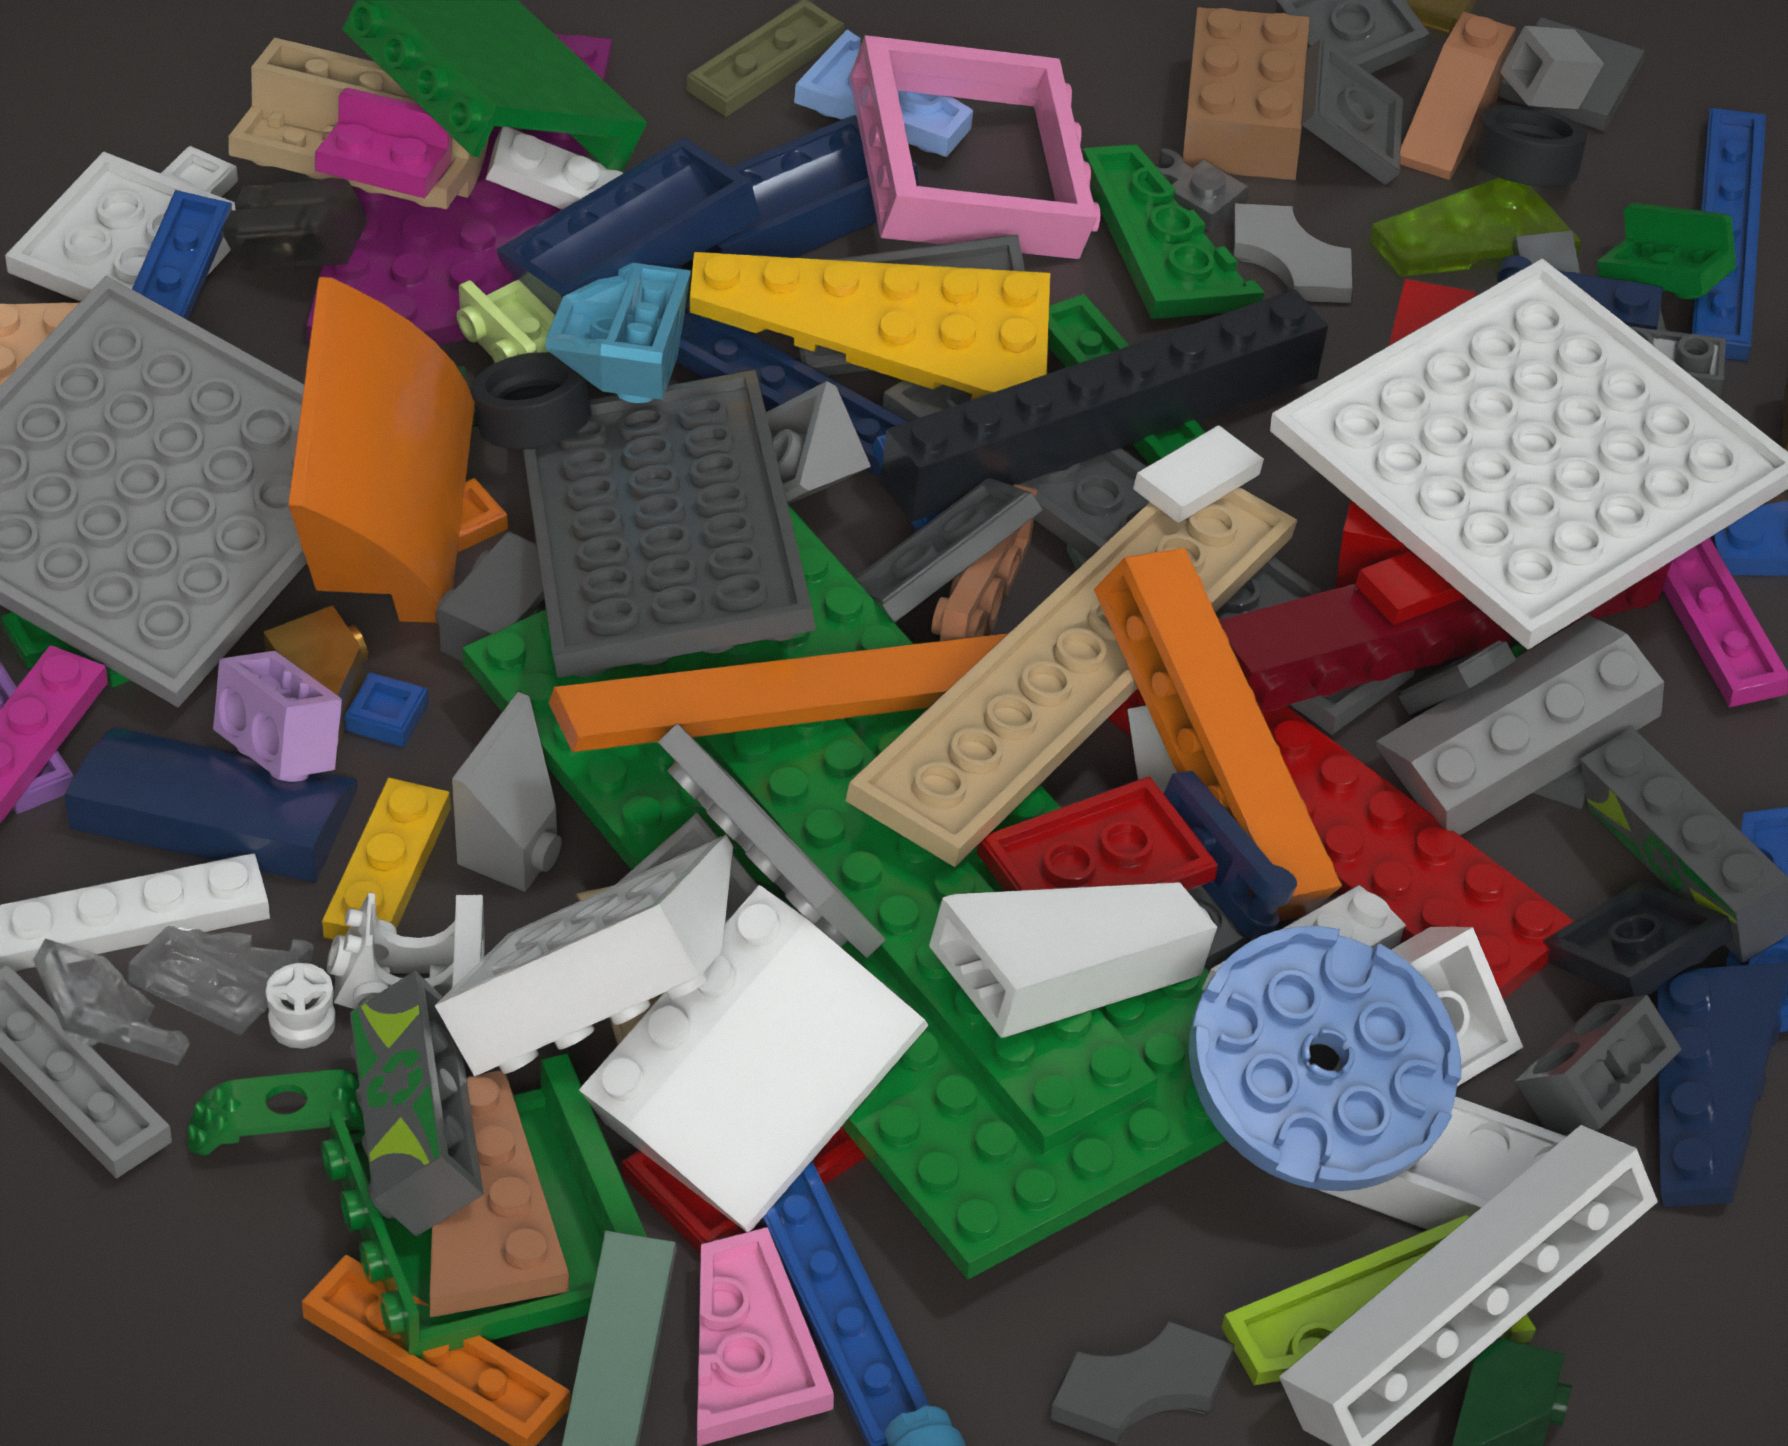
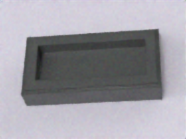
[1398,640,1516,715]

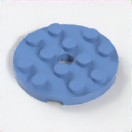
[1189,926,1462,1191]

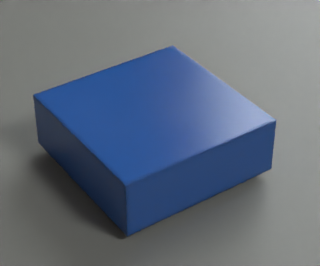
[344,672,429,748]

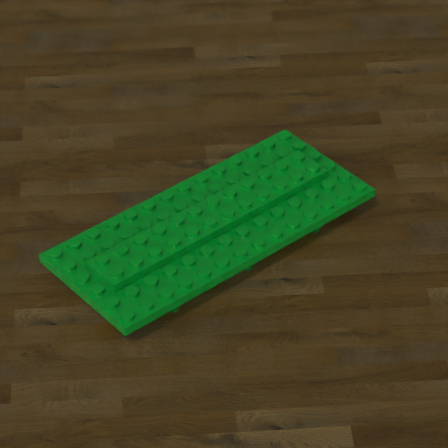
[462,504,1227,1280]

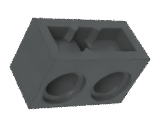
[1515,995,1682,1134]

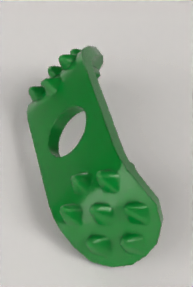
[187,1070,365,1156]

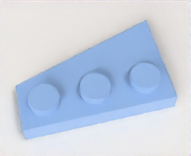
[794,30,973,157]

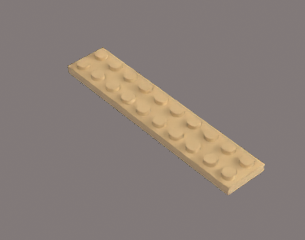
[845,487,1297,867]

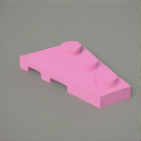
[697,1227,834,1446]

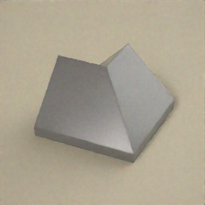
[766,381,871,504]

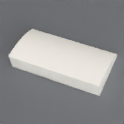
[1317,1060,1567,1230]

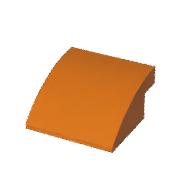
[288,277,475,623]

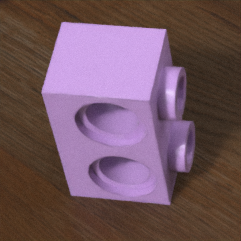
[213,651,342,782]

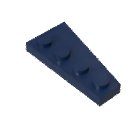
[1658,962,1788,1207]

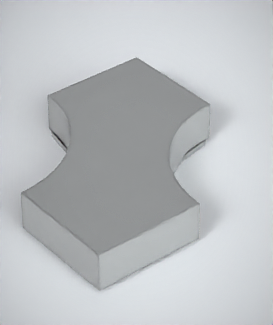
[1233,203,1352,303]

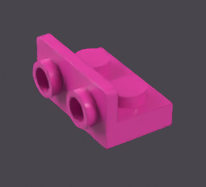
[315,88,452,199]

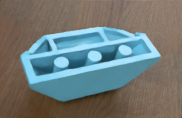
[545,262,691,403]

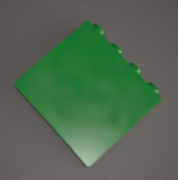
[342,0,648,171]
[321,1054,647,1358]

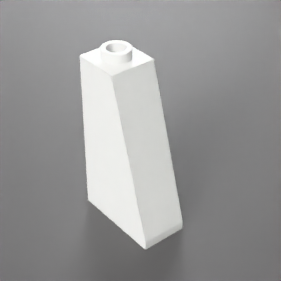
[929,882,1217,1038]

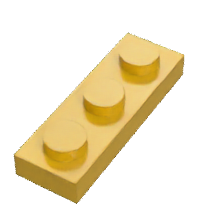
[322,777,451,940]

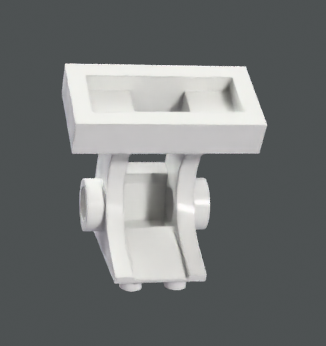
[327,893,485,1009]

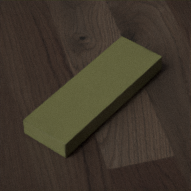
[686,0,844,117]

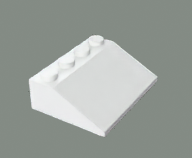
[435,834,733,1077]
[579,885,928,1232]

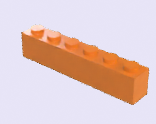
[1093,548,1342,922]

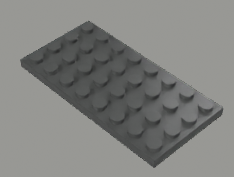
[523,370,816,678]

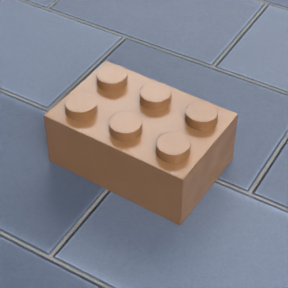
[1183,7,1310,180]

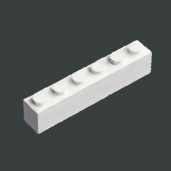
[1279,1125,1658,1446]

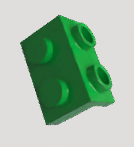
[1597,203,1736,299]

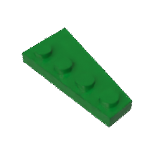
[1082,144,1265,319]

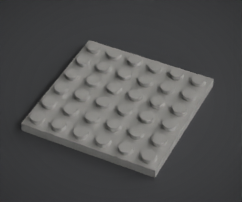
[0,275,307,708]

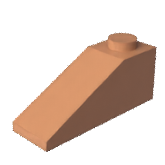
[1400,12,1516,180]

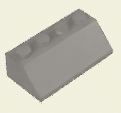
[1376,615,1664,836]

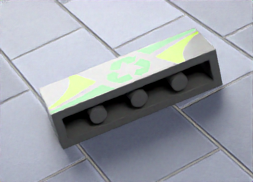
[1580,727,1788,963]
[350,971,484,1237]

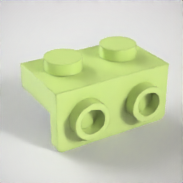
[456,279,555,363]

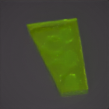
[1370,178,1581,276]

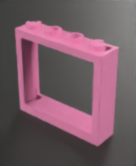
[849,35,1100,259]

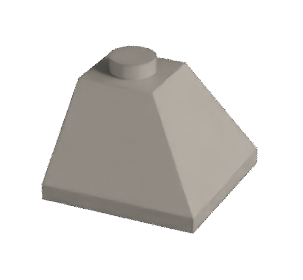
[452,692,562,892]

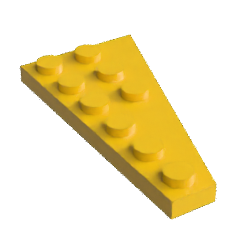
[690,252,1050,400]

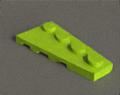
[1221,1214,1536,1385]

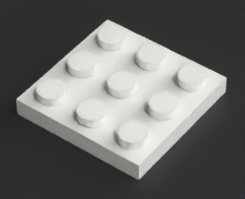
[5,151,253,302]

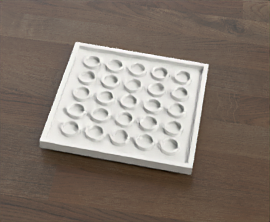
[1270,258,1788,650]

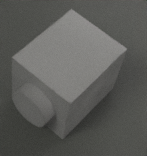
[1499,26,1604,109]

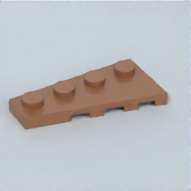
[932,484,1038,641]
[430,1070,569,1317]

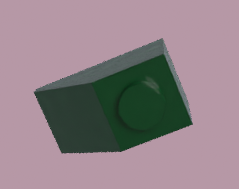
[1452,1338,1572,1446]

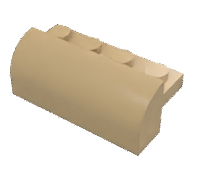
[229,37,489,210]

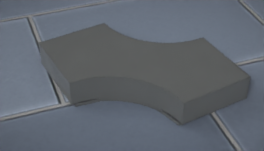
[1051,1321,1235,1443]

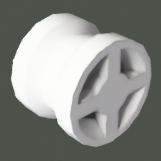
[265,963,336,1049]

